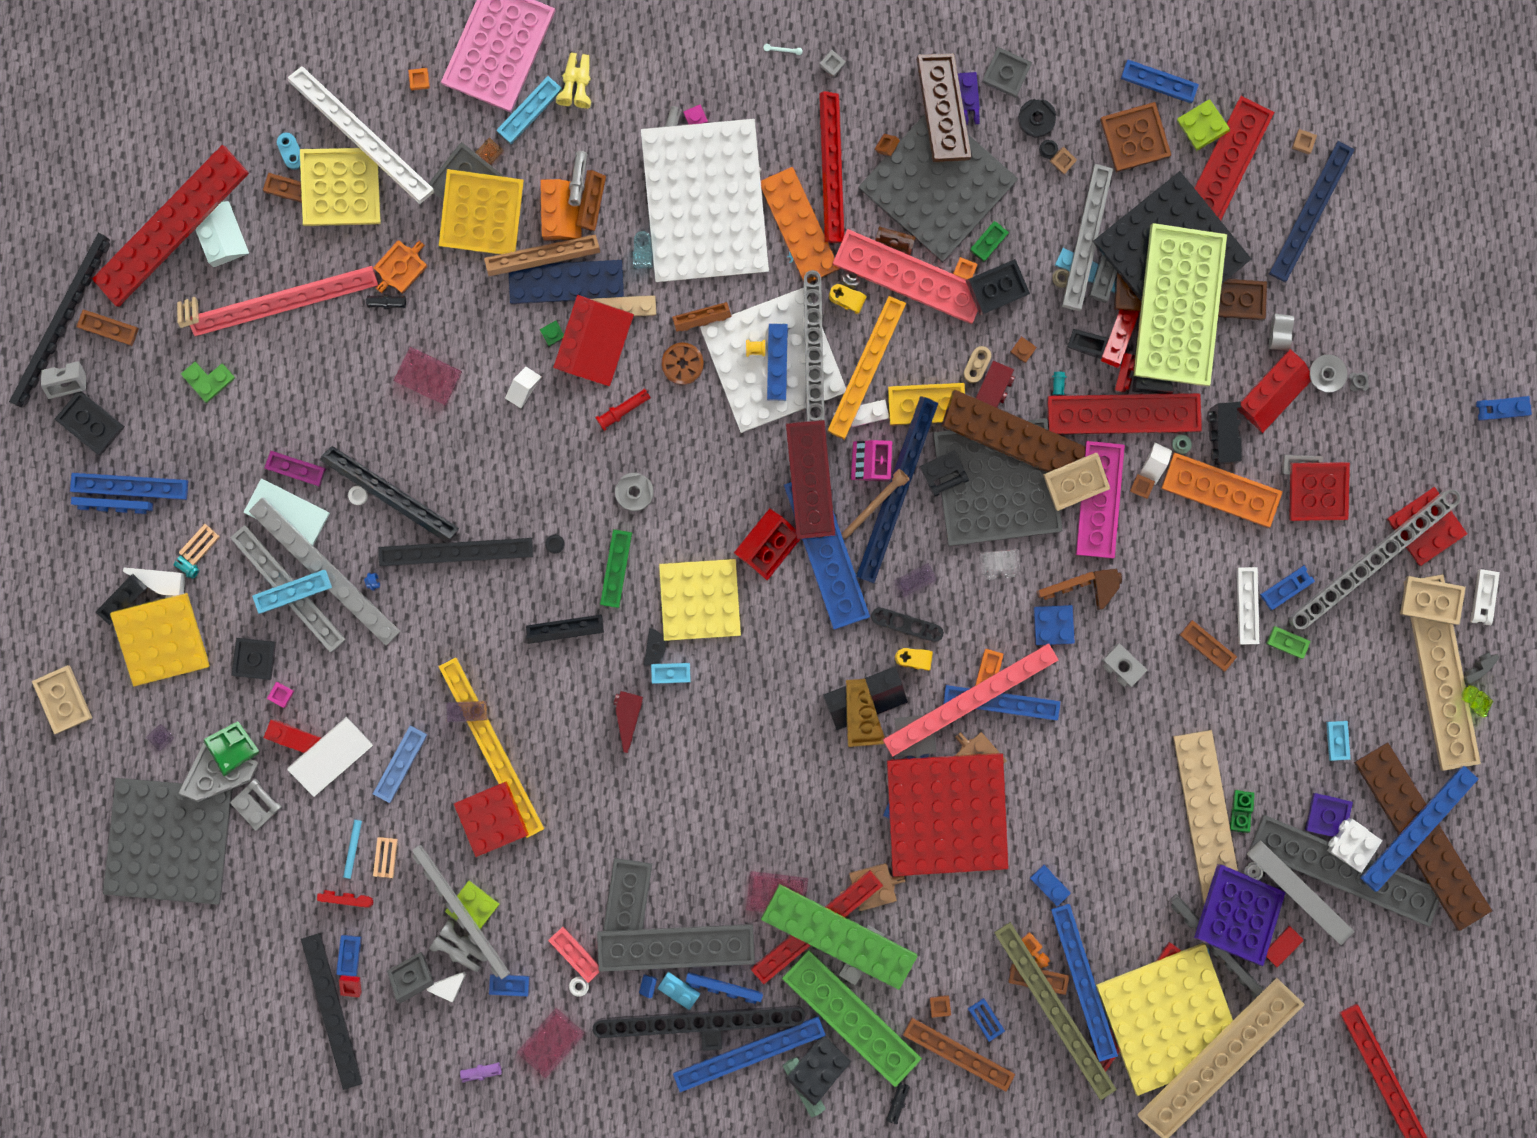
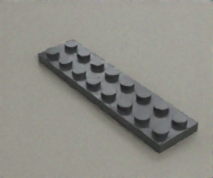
[597,924,755,972]

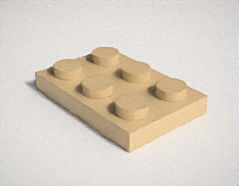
[1043,453,1110,511]
[1400,576,1466,625]
[32,665,92,734]

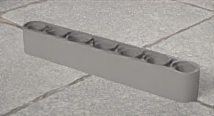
[1247,840,1355,945]

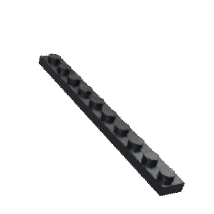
[9,233,110,408]

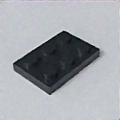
[965,259,1030,316]
[55,391,125,456]
[786,1036,851,1106]

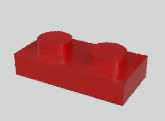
[1115,353,1135,392]

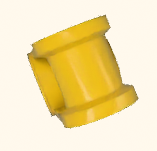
[829,284,867,314]
[895,648,933,671]

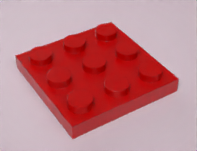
[1289,462,1350,521]
[1387,487,1467,566]
[454,781,529,857]

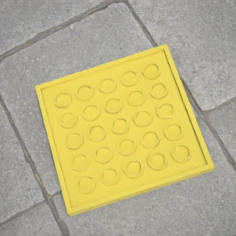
[1096,943,1233,1096]

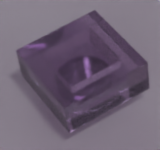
[146,724,174,751]

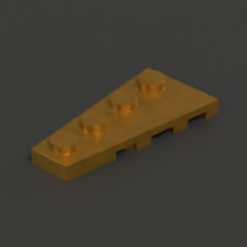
[846,679,885,747]

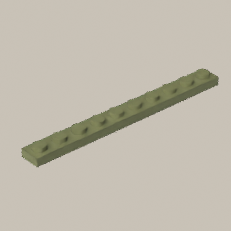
[994,922,1117,1100]

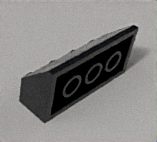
[823,666,908,730]

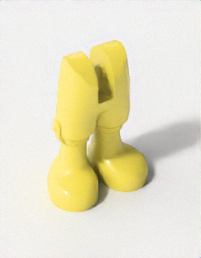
[556,53,591,109]

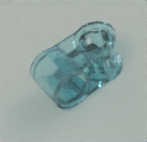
[633,231,653,268]

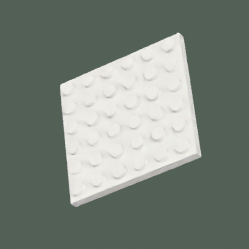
[700,288,846,433]

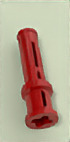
[595,388,651,431]

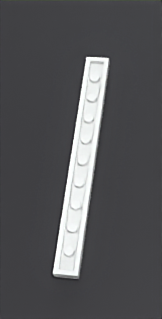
[288,66,434,204]

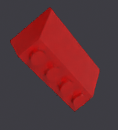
[1237,349,1311,433]

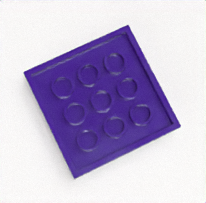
[1194,864,1286,966]

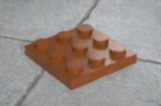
[1100,102,1171,172]

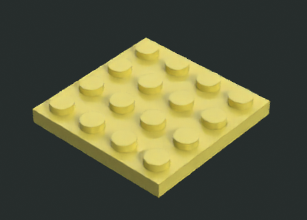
[300,148,381,226]
[659,559,741,641]

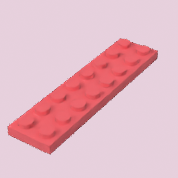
[833,229,978,324]

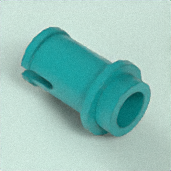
[1052,372,1067,395]
[173,556,200,579]

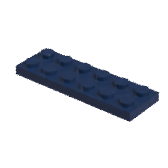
[508,260,624,304]

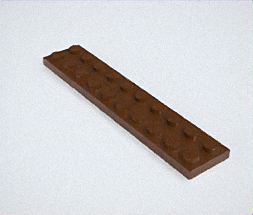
[1354,742,1492,931]

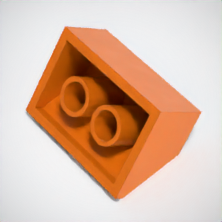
[540,179,582,241]

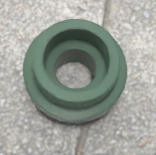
[1172,435,1192,454]

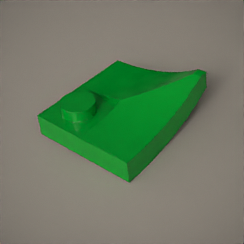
[204,721,259,776]

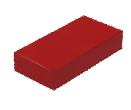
[1266,926,1304,968]

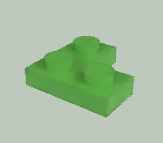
[181,362,235,403]

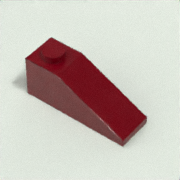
[613,691,644,753]

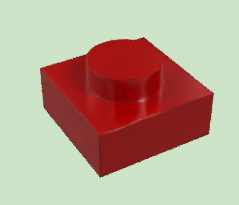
[339,975,362,997]

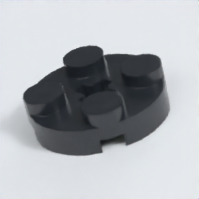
[1018,99,1056,138]

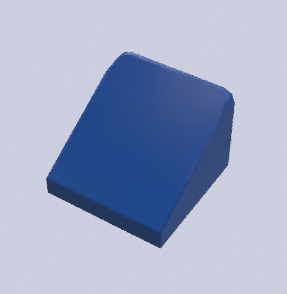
[639,974,657,999]

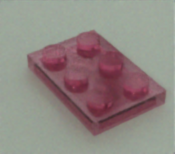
[393,347,462,406]
[746,871,808,912]
[517,1007,585,1078]

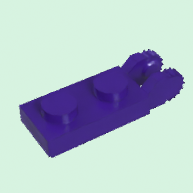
[958,72,980,125]

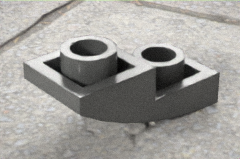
[1464,652,1499,684]

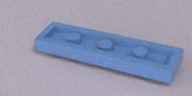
[373,725,428,803]

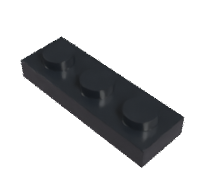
[96,574,147,625]

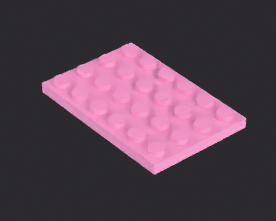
[441,0,555,113]

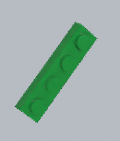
[600,529,632,608]

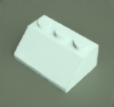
[195,201,249,267]

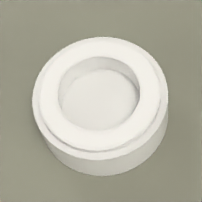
[348,486,368,505]

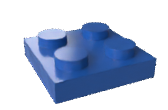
[1034,605,1075,645]

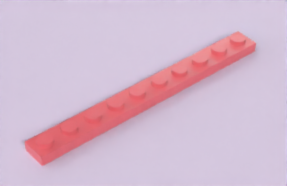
[190,266,378,336]
[882,644,1058,757]

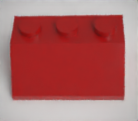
[734,508,800,580]

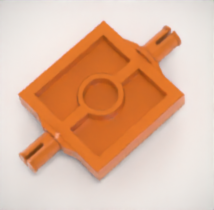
[373,240,428,294]

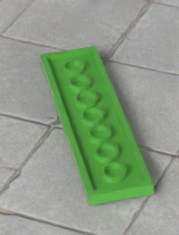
[761,884,918,990]
[782,949,922,1087]

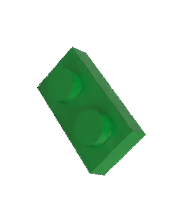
[970,221,1009,262]

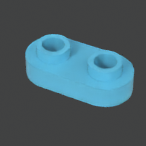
[277,133,300,170]

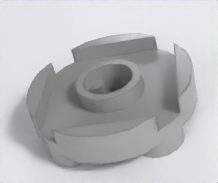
[615,473,654,511]

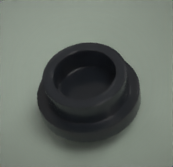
[1039,140,1058,159]
[545,534,565,554]

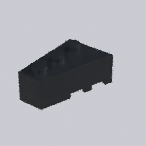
[1207,401,1242,465]

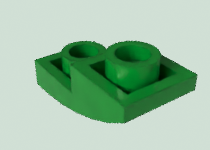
[1230,790,1254,833]

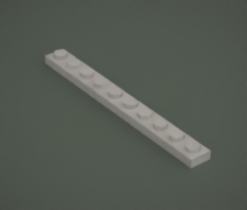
[249,498,401,646]

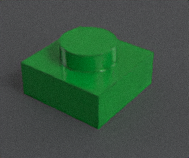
[539,320,564,347]

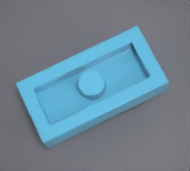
[651,663,691,684]
[1326,721,1351,761]
[657,972,701,1010]

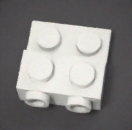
[1327,818,1383,873]

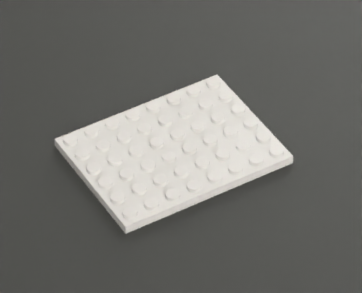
[641,119,769,282]

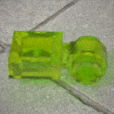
[1461,685,1493,718]

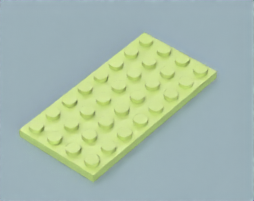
[1133,223,1227,386]

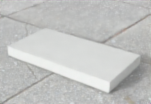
[287,717,373,797]

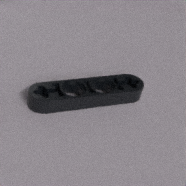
[871,607,944,642]

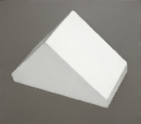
[505,367,542,408]
[1139,443,1172,485]
[427,971,466,1002]

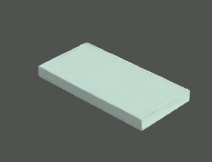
[244,479,330,546]

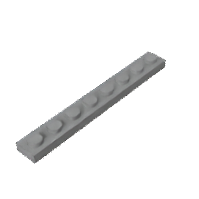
[1062,164,1113,311]
[230,525,346,653]
[412,845,510,979]

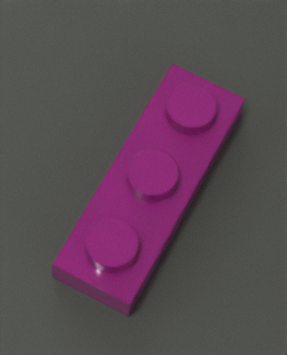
[264,450,326,487]

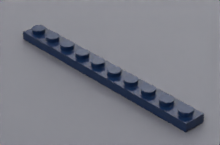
[856,396,938,583]

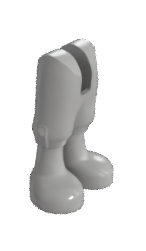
[429,919,485,972]

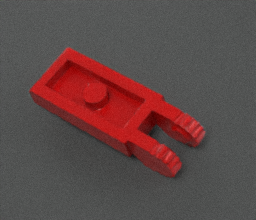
[317,890,374,908]

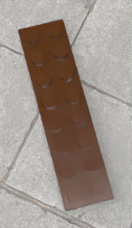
[1114,273,1267,320]
[941,390,1086,473]

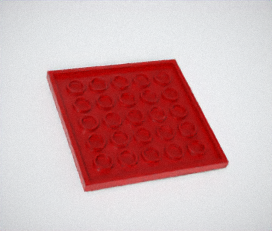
[887,753,1009,876]

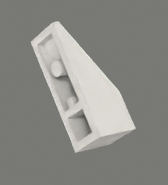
[123,568,186,598]

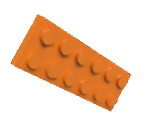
[760,167,840,283]
[1161,452,1283,528]

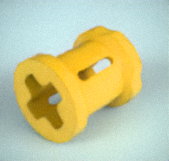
[746,340,765,357]

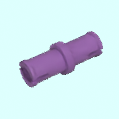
[460,1062,502,1083]

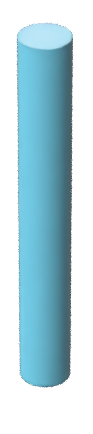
[343,820,362,879]

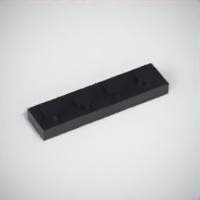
[526,614,604,644]

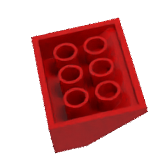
[553,295,634,386]

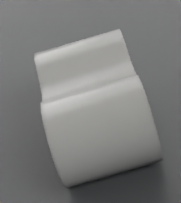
[1268,313,1294,351]

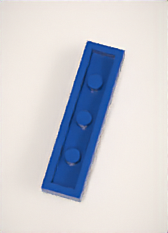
[1120,60,1199,104]
[767,324,788,401]
[71,497,153,514]
[686,972,763,1004]

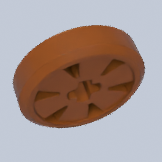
[662,342,704,385]

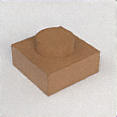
[1292,129,1317,154]
[1049,147,1077,174]

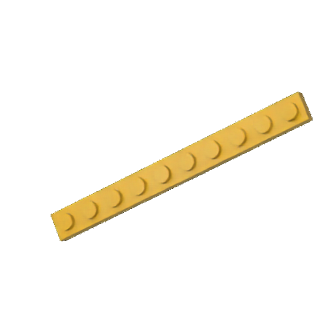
[438,658,545,838]

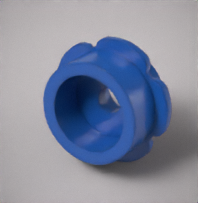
[364,572,380,591]

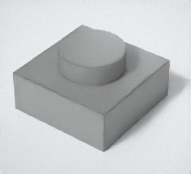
[819,50,846,78]

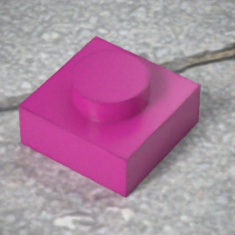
[683,104,708,125]
[267,682,294,708]

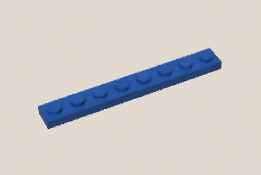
[1361,766,1478,892]
[1051,904,1118,1062]
[673,1016,826,1092]

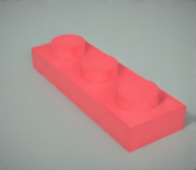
[548,927,599,983]

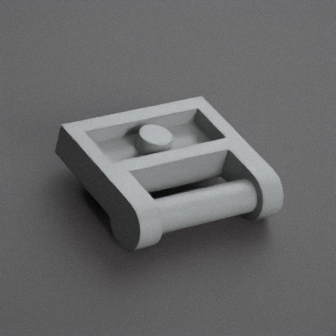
[230,779,282,831]

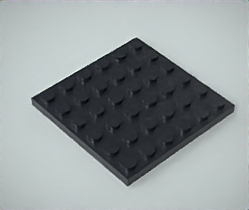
[1092,171,1252,302]

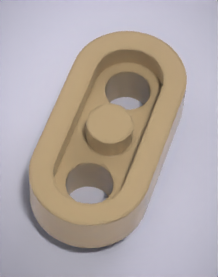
[963,346,991,383]

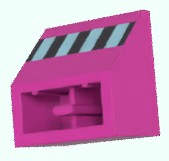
[851,440,892,482]

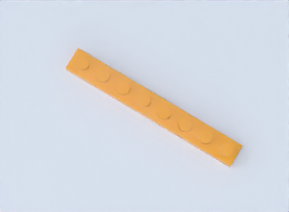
[827,296,906,440]

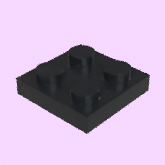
[231,638,276,680]

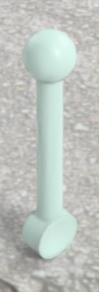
[763,44,803,55]

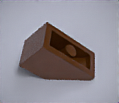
[1093,568,1122,610]

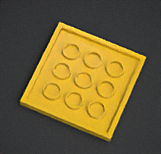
[439,169,524,254]
[110,593,209,687]

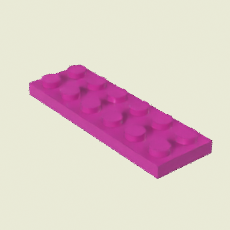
[1075,441,1125,559]

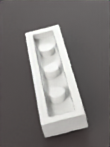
[1237,567,1259,644]

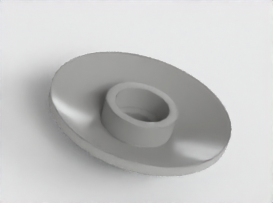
[1310,355,1347,393]

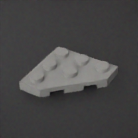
[179,743,259,802]

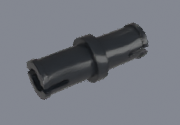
[366,294,407,310]
[886,1082,910,1124]

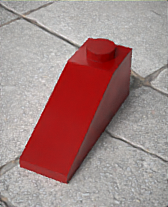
[263,720,321,753]

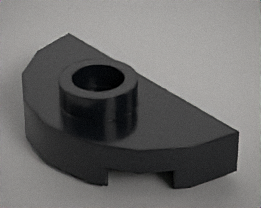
[644,628,666,666]

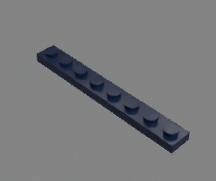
[1268,141,1355,283]

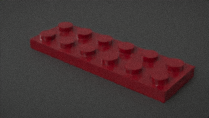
[786,420,835,539]

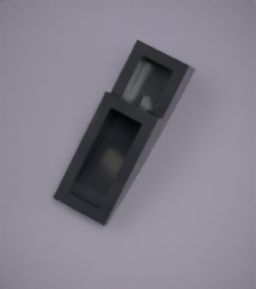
[1067,329,1130,366]

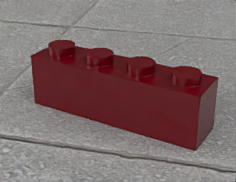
[976,361,1015,408]

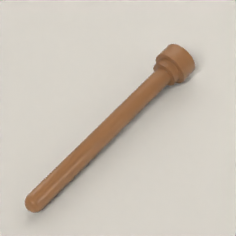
[841,469,910,540]

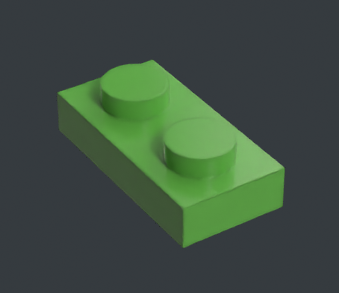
[1266,626,1311,659]

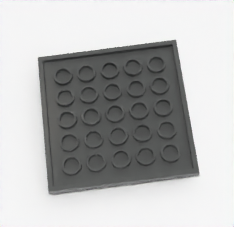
[858,114,1018,263]
[933,418,1063,546]
[103,778,233,905]

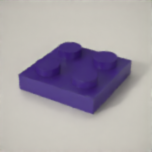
[1305,793,1353,837]

